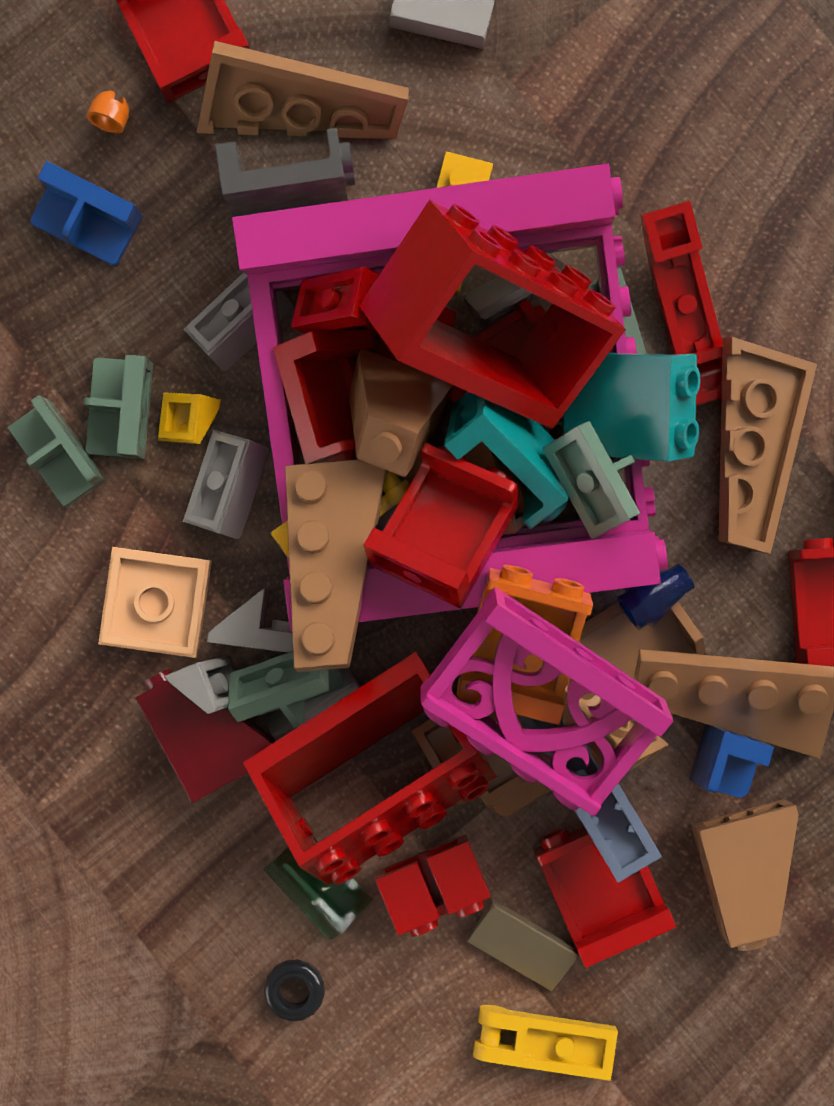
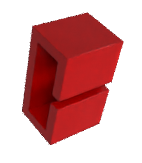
[375,834,491,937]

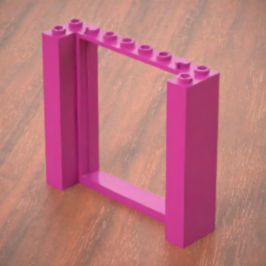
[232,163,668,631]

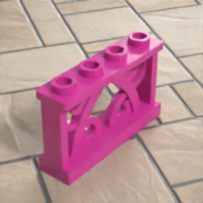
[421,586,674,816]

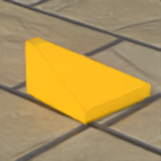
[157,393,221,444]

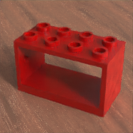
[359,199,626,429]
[243,652,497,885]

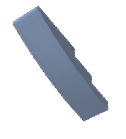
[518,715,662,883]

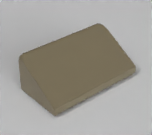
[467,898,579,991]

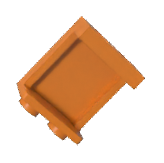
[457,565,593,725]

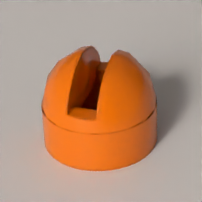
[86,90,129,134]

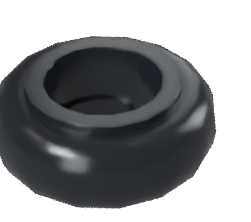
[264,959,325,1022]

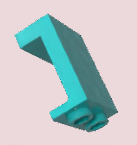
[564,353,700,462]
[444,391,568,529]

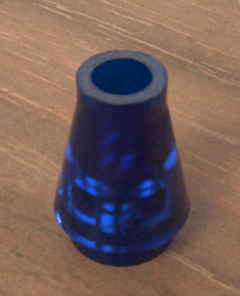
[617,563,695,630]

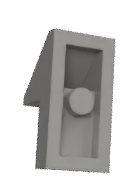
[207,589,293,653]

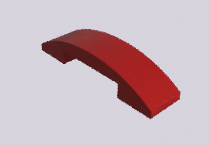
[640,200,723,406]

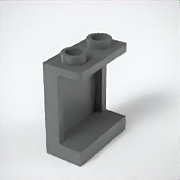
[215,128,355,217]

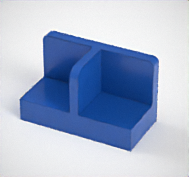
[30,161,143,266]
[690,724,774,798]

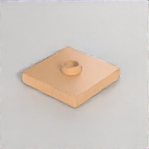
[98,547,212,658]

